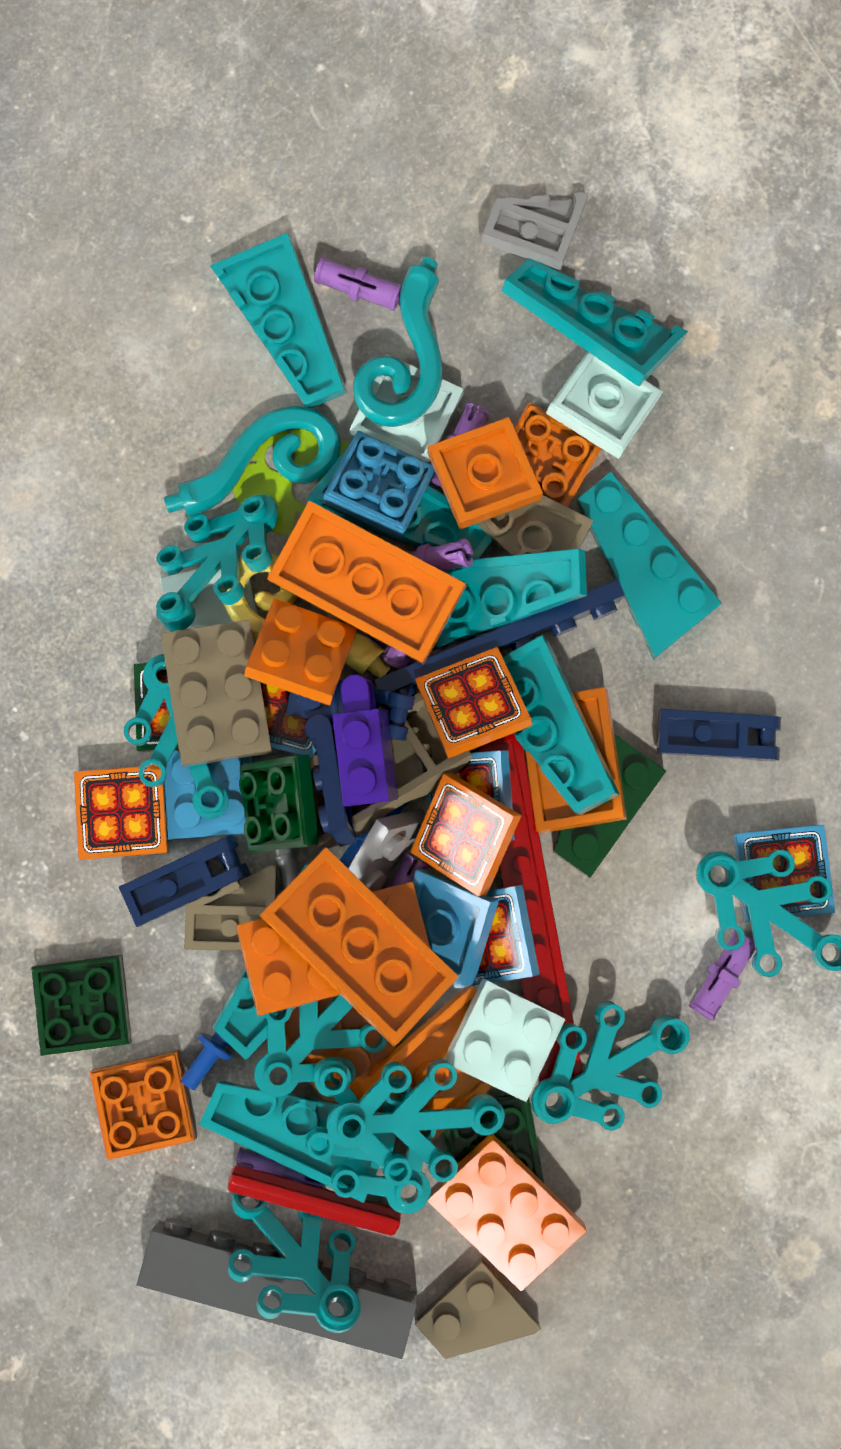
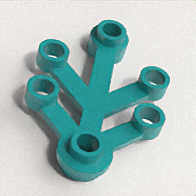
[156,494,278,632]
[124,654,229,819]
[696,850,841,977]
[254,995,387,1097]
[531,1001,690,1131]
[305,1057,436,1214]
[326,1059,505,1186]
[227,1193,361,1333]

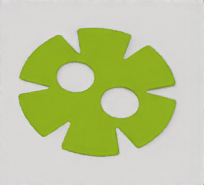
[233,429,349,535]

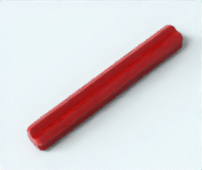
[227,1165,401,1236]

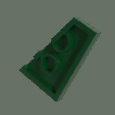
[553,734,666,878]

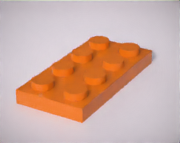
[267,501,466,664]
[259,847,459,1046]
[236,882,430,1017]

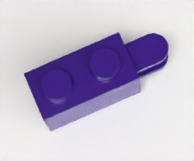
[332,675,398,807]

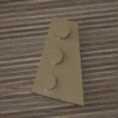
[477,495,594,556]

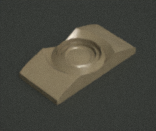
[310,692,472,852]

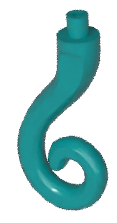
[353,257,443,427]
[164,406,340,517]

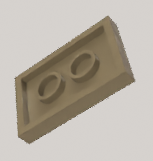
[161,620,272,767]

